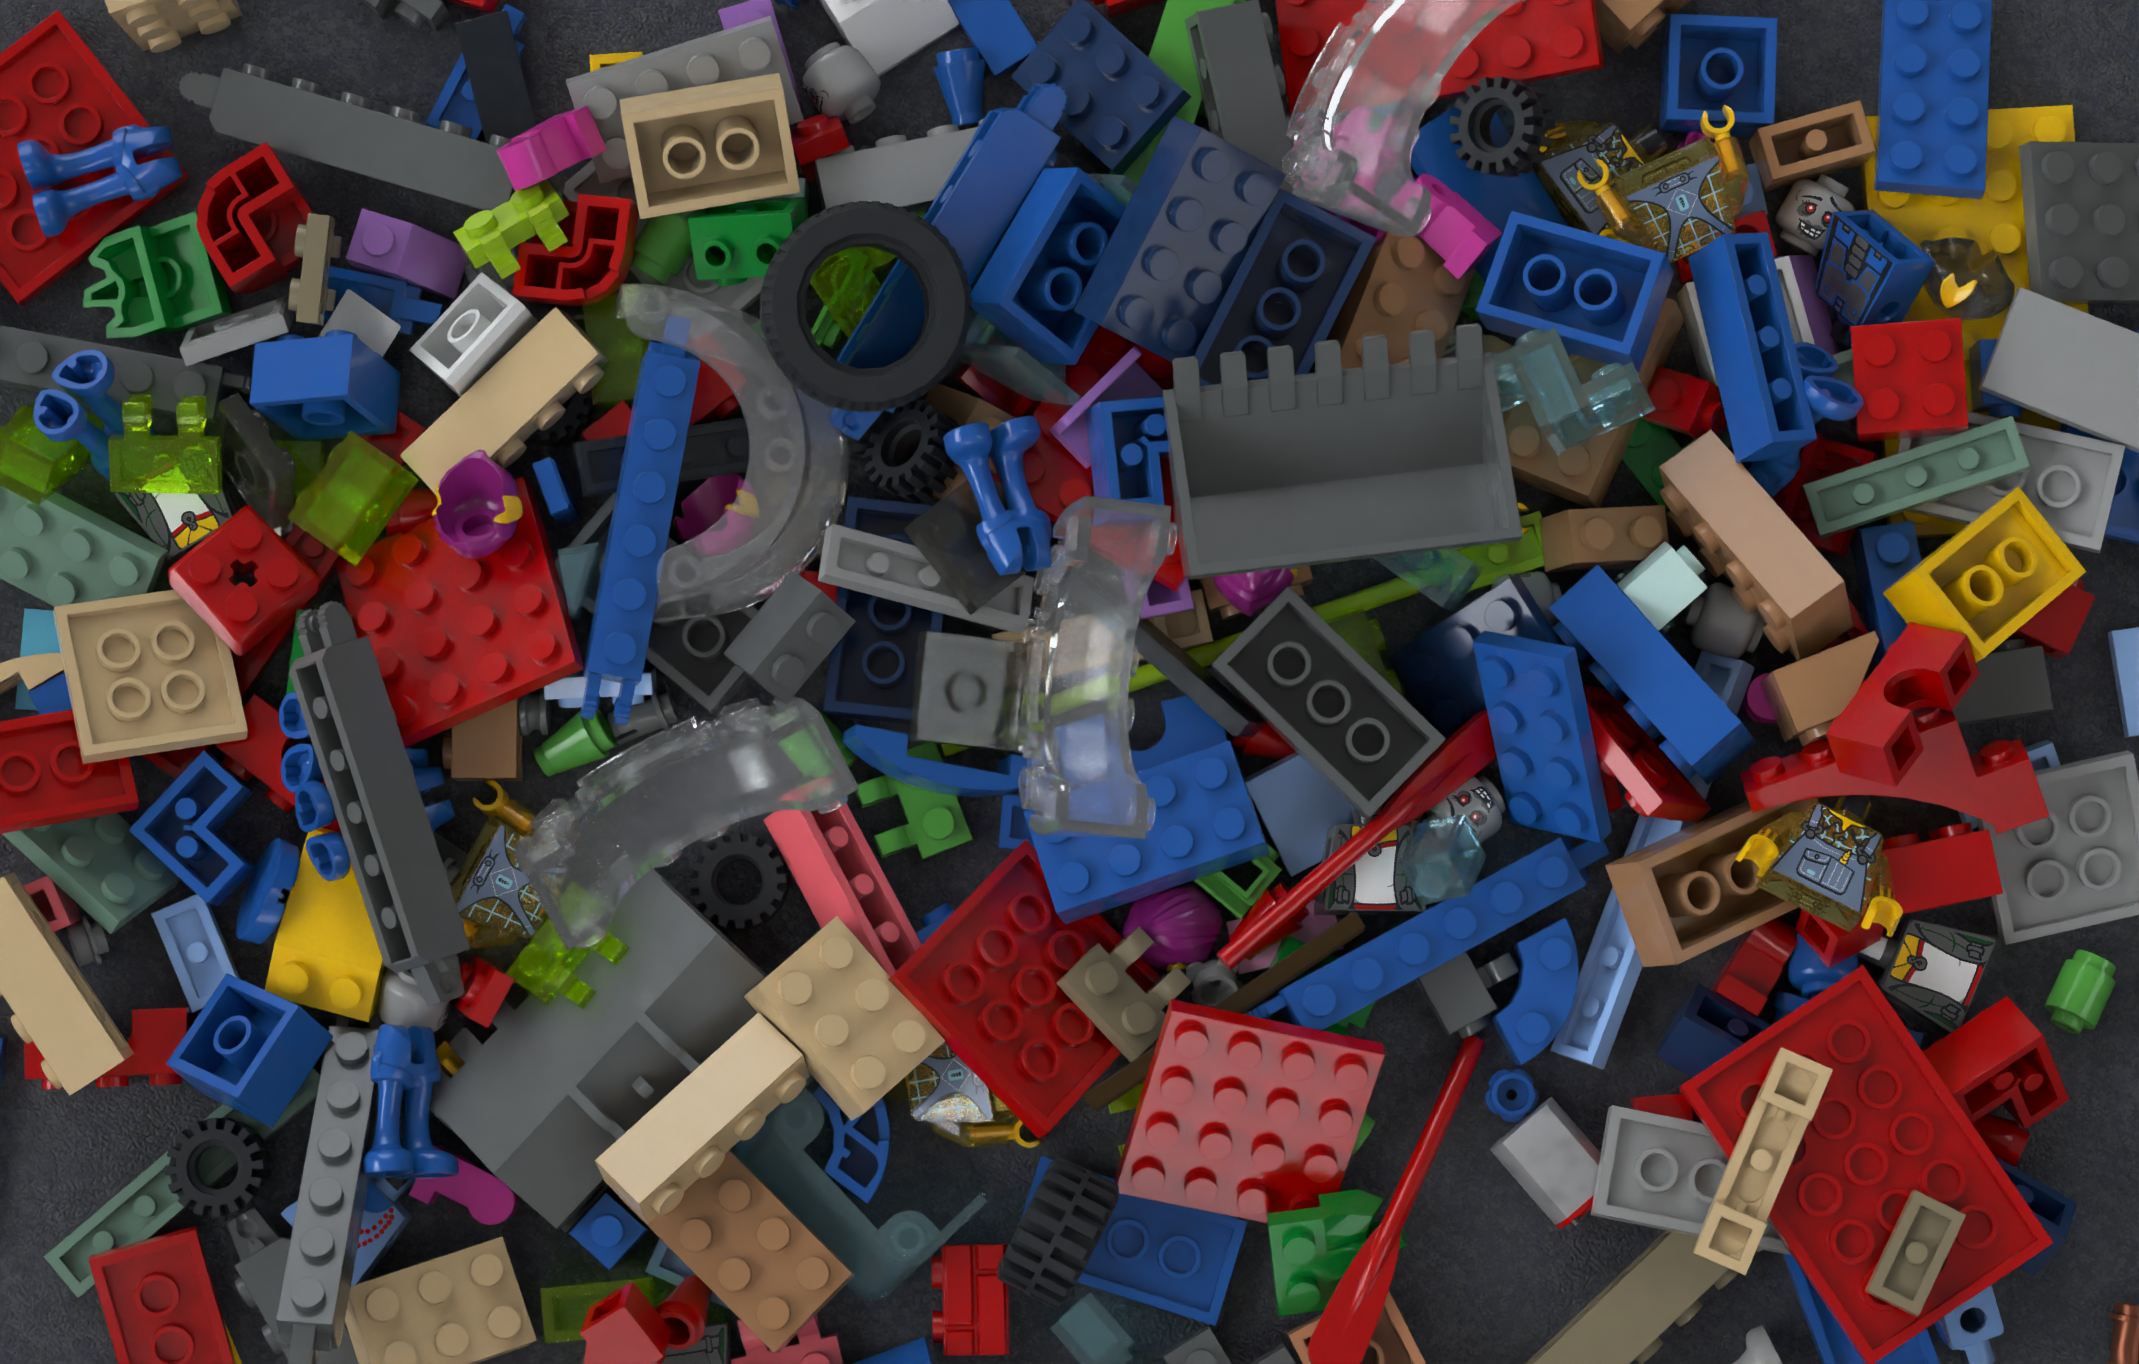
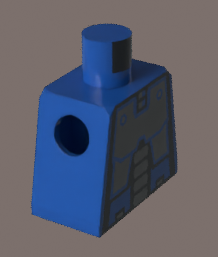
[1815,210,1935,346]

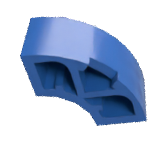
[1490,918,1579,1065]
[813,1085,892,1204]

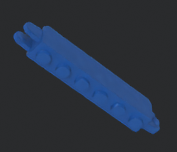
[827,83,1068,440]
[581,316,701,726]
[1245,836,1610,1031]

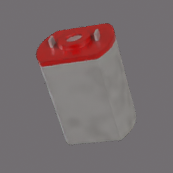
[1490,1097,1601,1229]

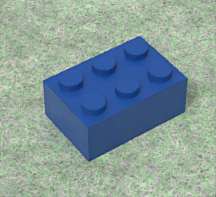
[970,167,1126,365]
[1475,211,1674,373]

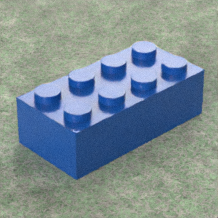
[1549,564,1756,785]
[1023,740,1270,924]

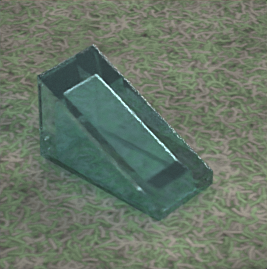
[558,542,601,620]

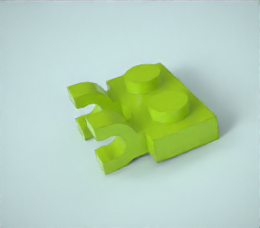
[453,179,570,279]

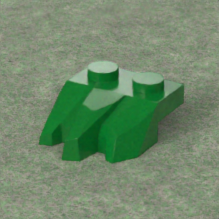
[83,211,232,338]
[1266,1189,1407,1316]

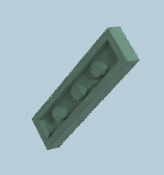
[1803,416,2030,539]

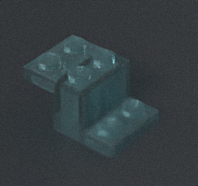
[1488,328,1656,455]

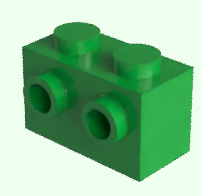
[687,197,808,286]

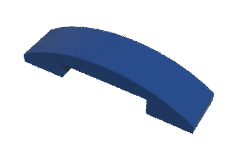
[842,724,1064,797]

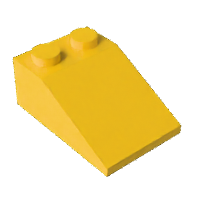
[1883,486,2086,663]
[265,828,388,1022]

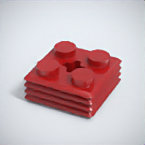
[168,505,319,656]

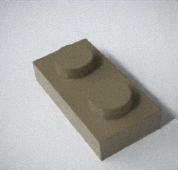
[1865,1190,1966,1316]

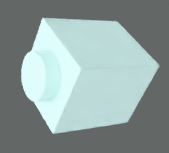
[1616,542,1708,631]

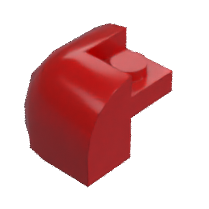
[195,142,314,295]
[512,194,639,306]

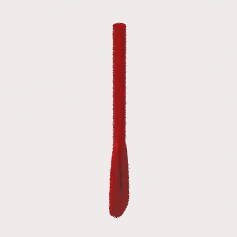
[1216,710,1497,970]
[1307,1035,1485,1364]

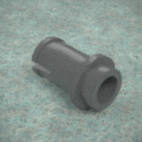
[608,691,680,745]

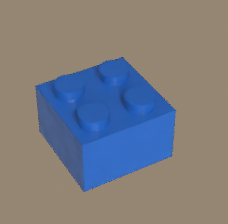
[1659,14,1778,136]
[249,330,401,441]
[166,973,334,1128]

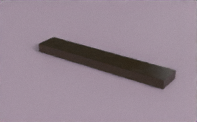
[1083,911,1366,1112]

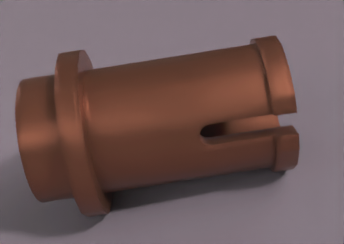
[2108,1302,2139,1364]

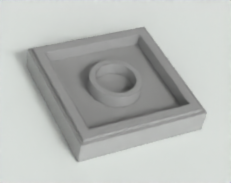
[179,296,295,366]

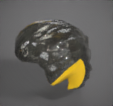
[1920,237,2015,320]

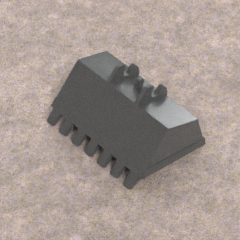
[1163,323,1523,580]
[430,858,768,1233]

